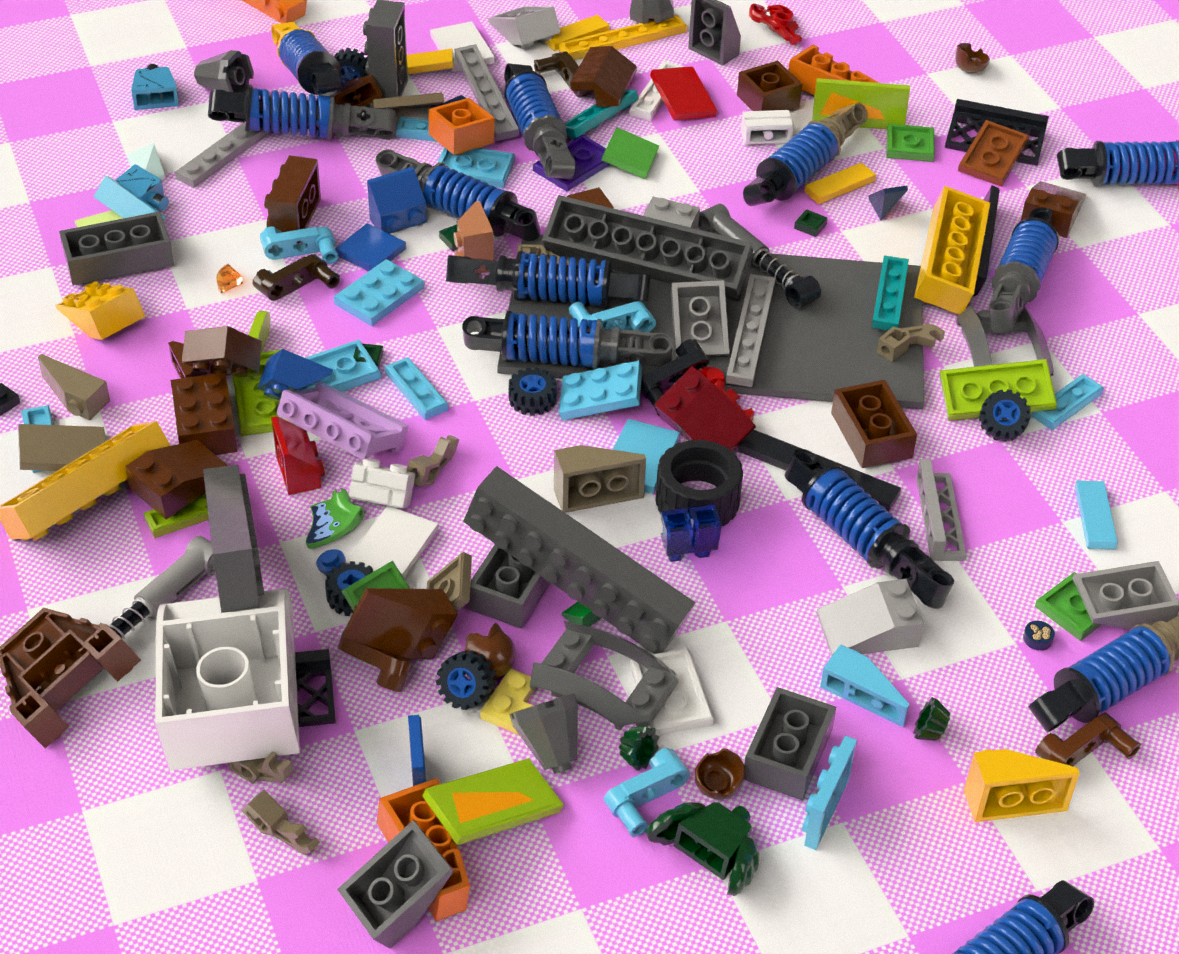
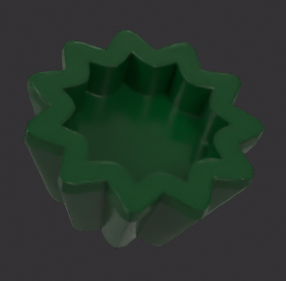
[913,697,950,741]
[618,726,659,771]

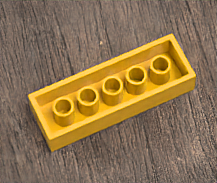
[914,185,990,315]
[0,421,171,541]

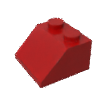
[271,416,325,495]

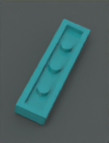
[565,89,639,139]
[871,255,909,331]

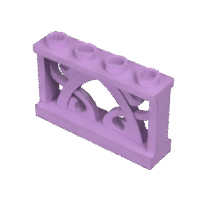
[277,382,409,459]

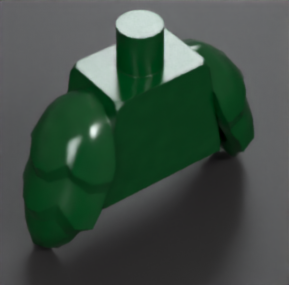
[645,802,760,896]

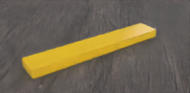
[558,14,687,60]

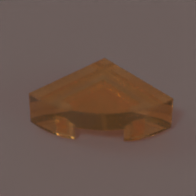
[216,264,243,293]

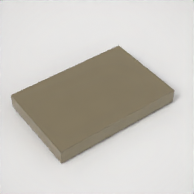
[370,92,444,110]
[18,424,105,471]

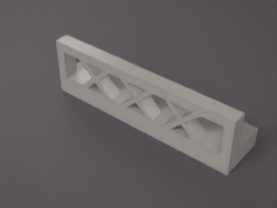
[916,459,966,561]

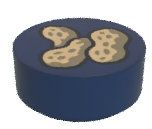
[1023,621,1055,650]

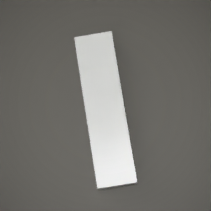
[629,61,684,121]

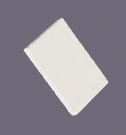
[430,21,495,72]
[345,506,438,579]
[630,648,714,735]

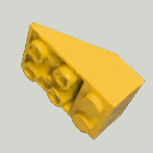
[55,281,146,340]

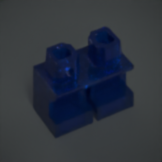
[661,505,722,562]

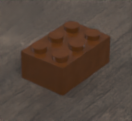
[264,155,321,243]
[171,372,238,455]
[831,380,917,468]

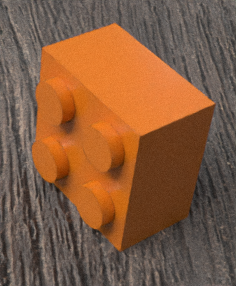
[429,98,495,155]

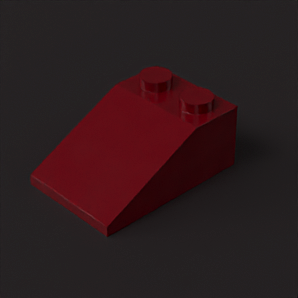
[654,366,756,452]

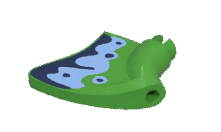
[306,488,364,549]

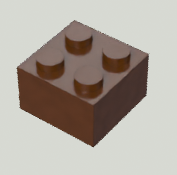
[737,60,802,111]
[182,326,262,377]

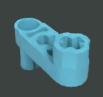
[260,227,338,264]
[569,301,656,332]
[603,747,690,837]

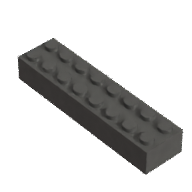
[542,195,754,301]
[203,464,264,613]
[463,466,696,654]

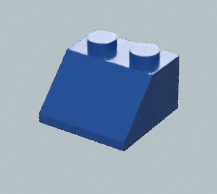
[367,167,427,234]
[257,349,333,400]

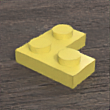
[480,669,534,735]

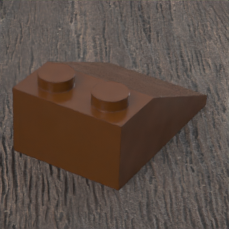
[1021,181,1087,238]
[125,440,228,520]
[343,588,458,659]

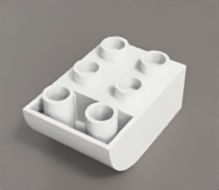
[155,588,300,770]

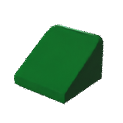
[562,601,601,627]

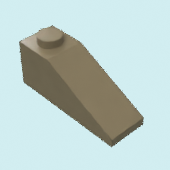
[38,354,110,420]

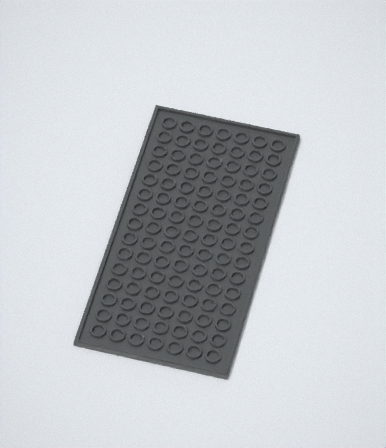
[497,234,924,409]

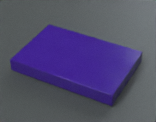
[533,134,611,192]

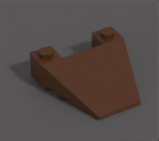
[0,607,141,748]

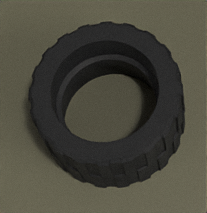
[655,440,743,532]

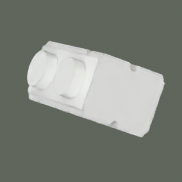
[741,110,793,145]
[349,458,415,509]

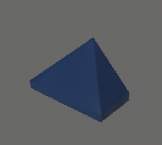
[868,185,908,221]

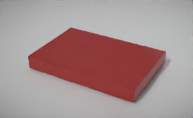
[650,66,717,121]

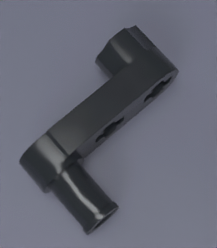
[641,339,709,417]

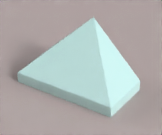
[126,143,165,180]

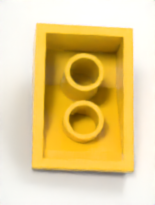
[964,749,1080,822]

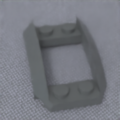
[956,304,1054,376]
[530,621,679,730]

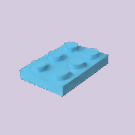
[334,259,424,326]
[559,361,642,420]
[802,736,857,850]

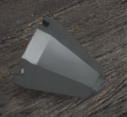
[630,0,674,24]
[194,50,254,94]
[509,693,578,774]

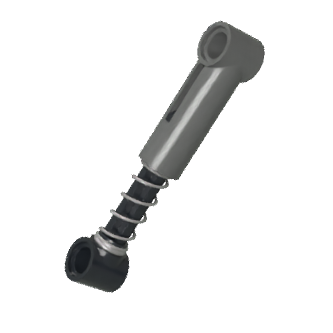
[699,203,821,309]

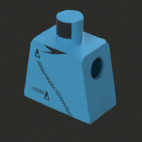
[131,64,179,110]
[115,164,169,211]

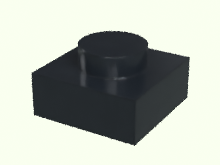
[0,383,21,416]

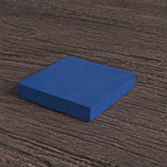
[335,223,406,271]
[408,715,426,786]

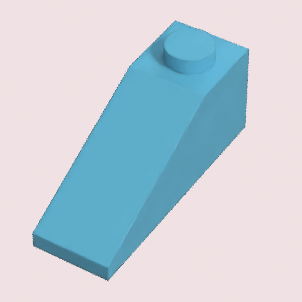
[820,644,909,727]

